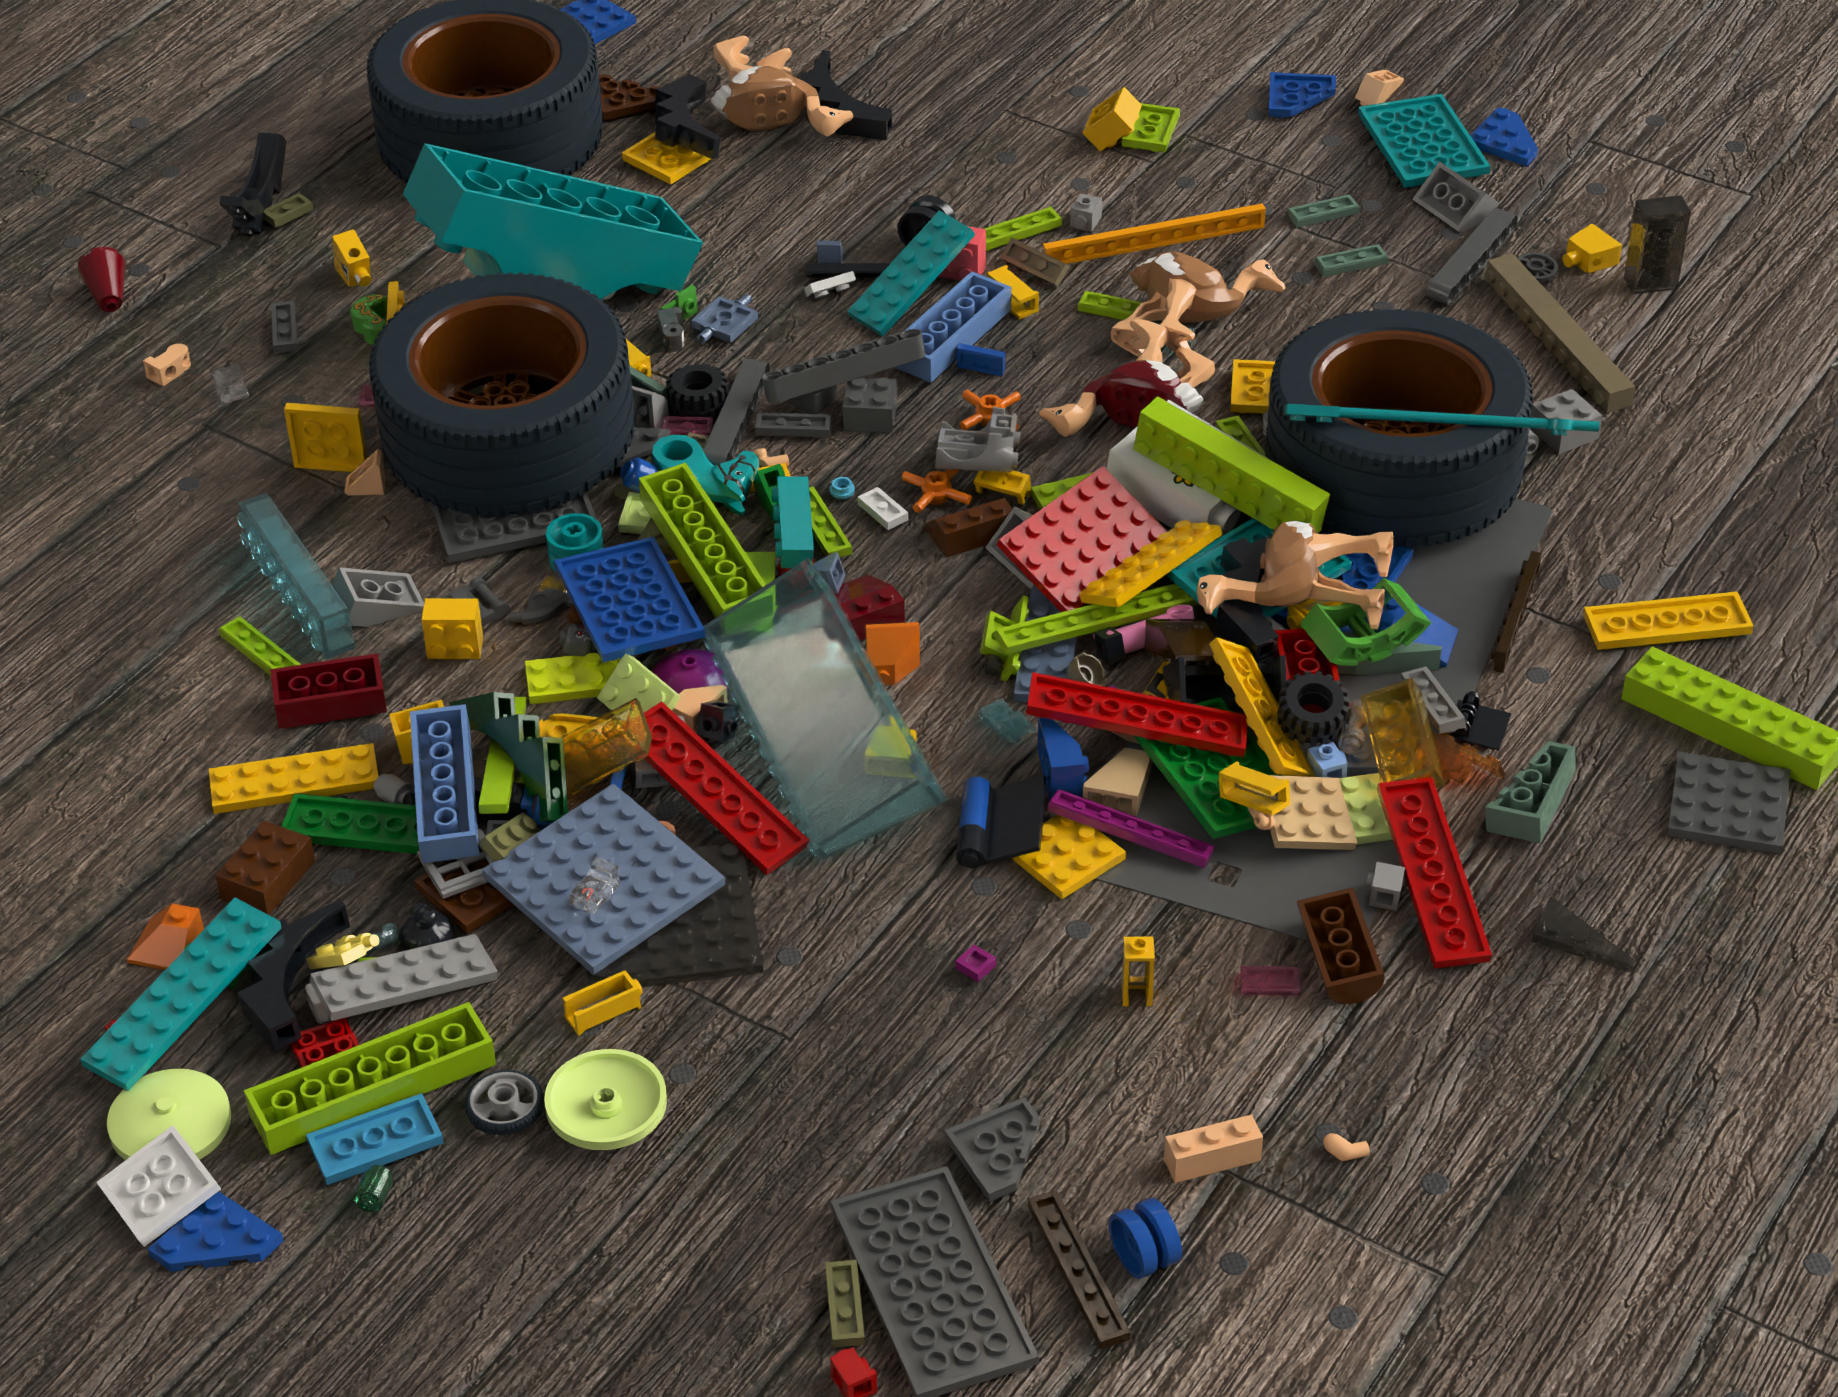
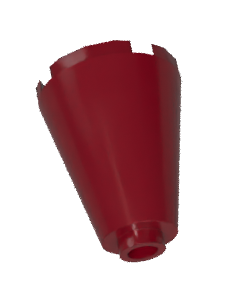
[78,247,125,312]

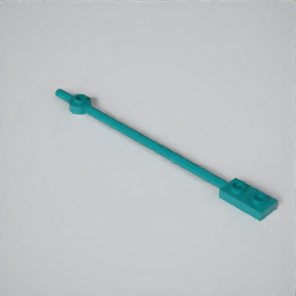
[1284,404,1600,435]

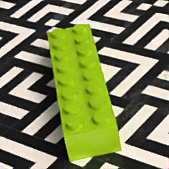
[1133,396,1330,534]
[639,462,773,632]
[1621,646,1838,790]
[244,1002,496,1155]

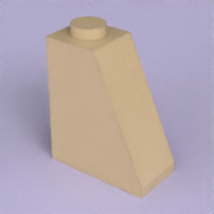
[1083,748,1152,817]

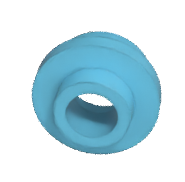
[830,477,855,500]

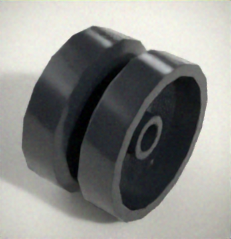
[897,195,956,246]

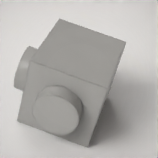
[1070,193,1102,232]
[1366,862,1405,911]

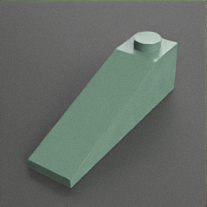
[1336,632,1442,676]

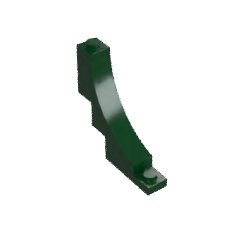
[449,692,568,822]

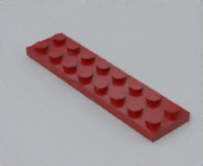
[1026,672,1247,757]
[619,701,809,875]
[1377,777,1492,969]

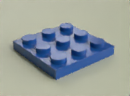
[561,0,636,44]

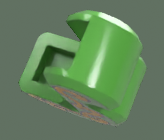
[350,294,388,345]

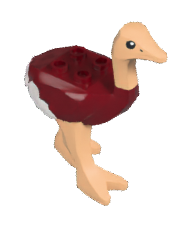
[1039,318,1215,437]

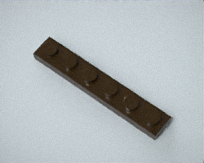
[1491,551,1542,673]
[1028,1190,1131,1350]

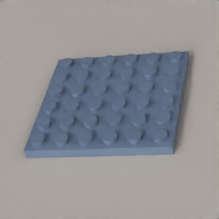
[482,783,725,975]

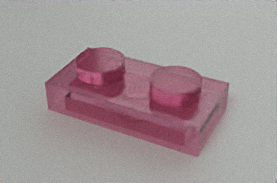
[662,416,713,436]

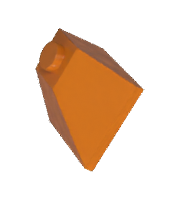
[866,622,920,686]
[127,903,204,970]

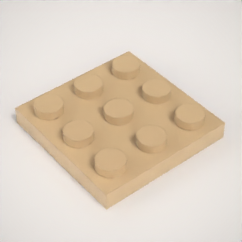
[1269,775,1357,850]

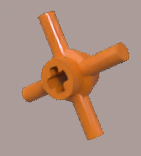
[960,390,1021,431]
[901,469,972,513]

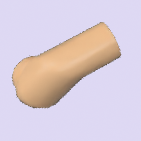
[753,448,789,467]

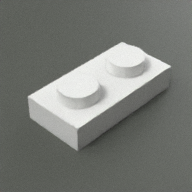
[804,271,856,298]
[857,487,908,530]

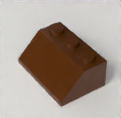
[924,498,1012,558]

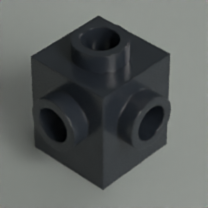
[697,700,738,744]

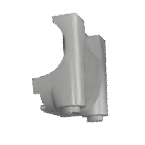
[935,407,1021,472]

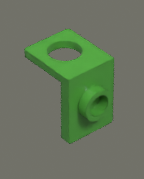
[661,285,698,320]

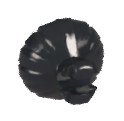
[399,903,454,950]

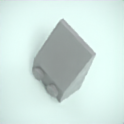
[329,567,424,627]

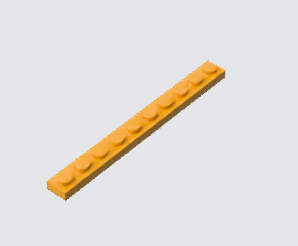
[1043,204,1266,264]

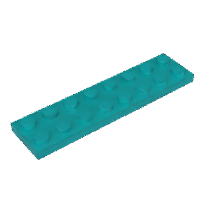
[80,898,282,1091]

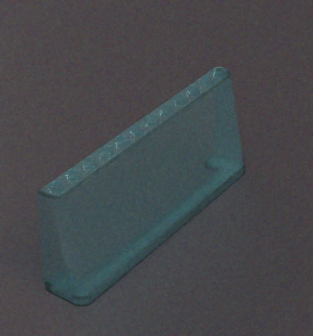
[703,558,948,860]

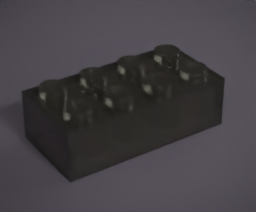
[1624,195,1691,294]

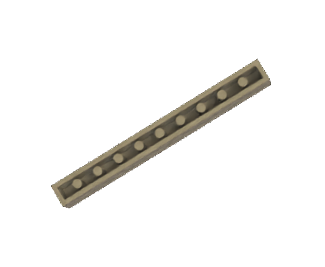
[1485,253,1635,413]

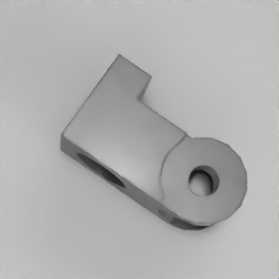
[657,307,684,351]

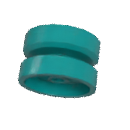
[546,513,604,572]

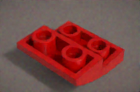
[291,1018,359,1068]

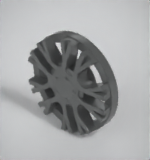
[1517,252,1558,283]

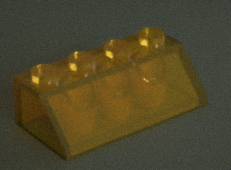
[1360,678,1445,788]
[560,698,652,796]

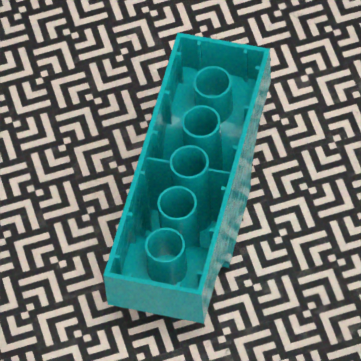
[403,143,703,299]

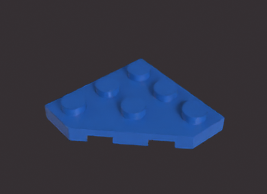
[1268,72,1336,118]
[1470,107,1538,166]
[148,1191,284,1272]

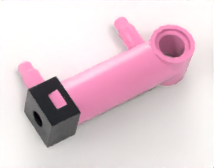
[1093,605,1195,664]

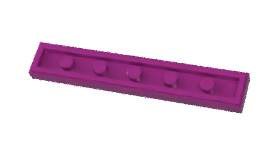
[1047,789,1215,868]

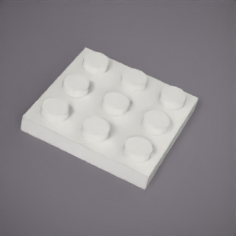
[97,1125,221,1247]

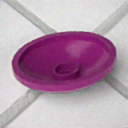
[652,649,731,694]

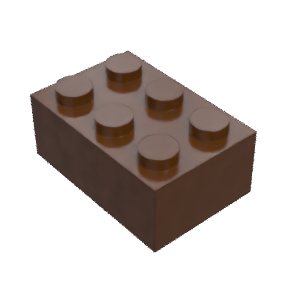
[215,820,315,915]

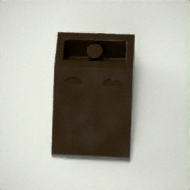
[1144,619,1215,666]

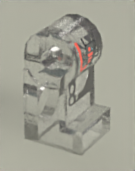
[569,856,619,915]

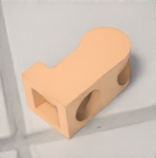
[143,344,191,387]

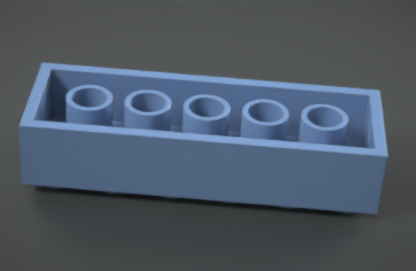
[894,271,1011,383]
[410,704,480,863]

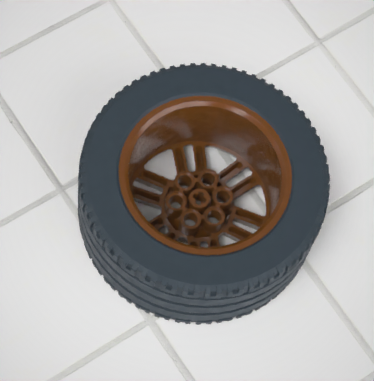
[367,0,603,183]
[369,272,635,516]
[1265,309,1533,548]

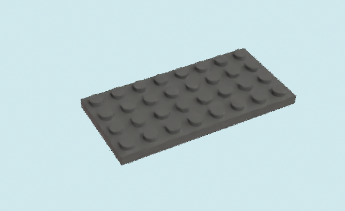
[830,1166,1039,1397]

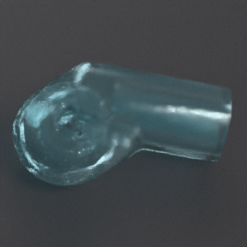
[371,923,399,949]

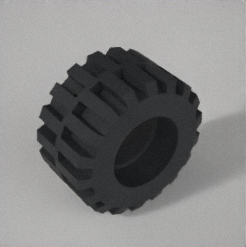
[666,364,728,425]
[1277,671,1349,747]

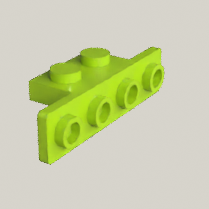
[980,595,1030,682]

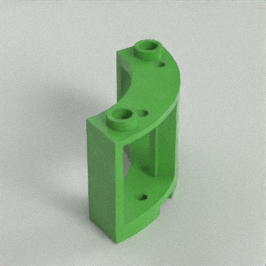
[1300,578,1431,666]

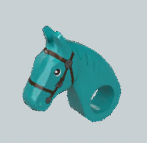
[652,435,759,516]

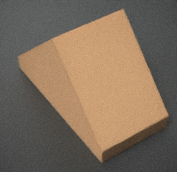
[344,449,386,496]

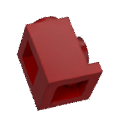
[830,1347,877,1397]

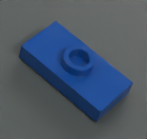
[957,343,1005,377]

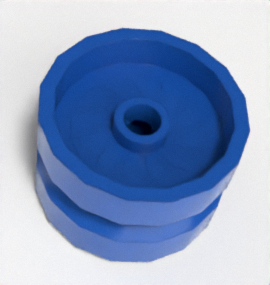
[1108,1197,1182,1279]

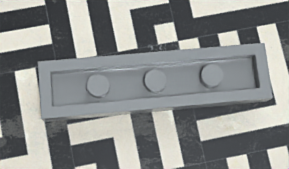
[1401,666,1466,734]

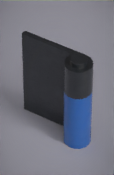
[956,775,1046,868]

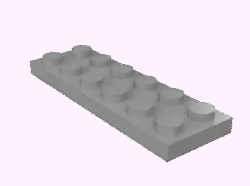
[310,934,498,1021]

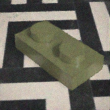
[263,193,313,228]

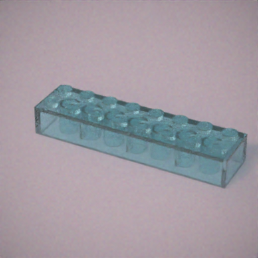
[237,493,355,659]

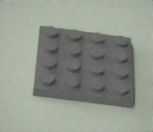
[1667,752,1790,854]

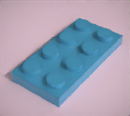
[306,1093,444,1185]

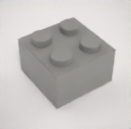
[1530,389,1602,454]

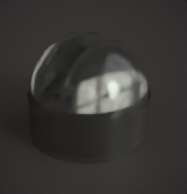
[984,654,1004,676]

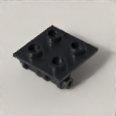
[1446,691,1511,751]

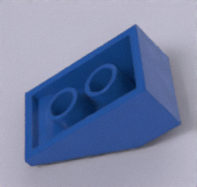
[1373,598,1458,667]
[1037,718,1089,802]

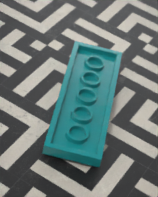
[847,210,975,337]

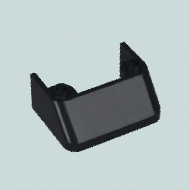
[1163,656,1287,707]

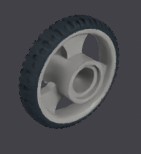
[465,1070,544,1136]

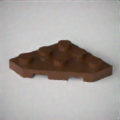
[599,74,659,120]

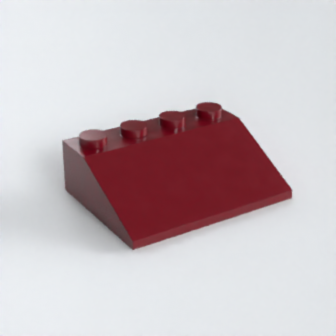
[776,575,905,658]

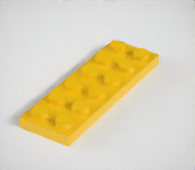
[1079,520,1223,607]
[1583,592,1754,650]
[1209,637,1316,777]
[209,743,379,814]

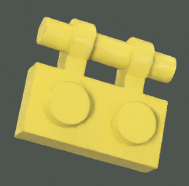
[306,933,379,969]

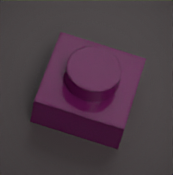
[955,944,996,982]

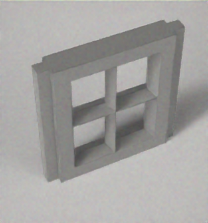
[417,829,494,899]

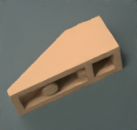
[1355,69,1404,106]

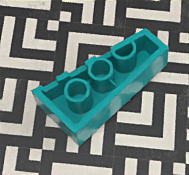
[772,476,814,568]

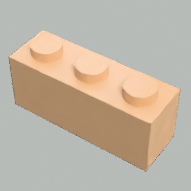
[1164,1114,1263,1183]

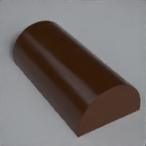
[1297,887,1384,1004]

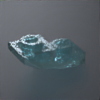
[979,698,1036,744]

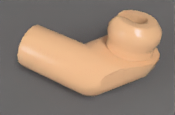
[1248,807,1275,830]
[1323,1133,1370,1161]

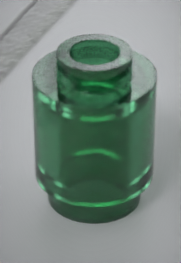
[353,1165,393,1212]

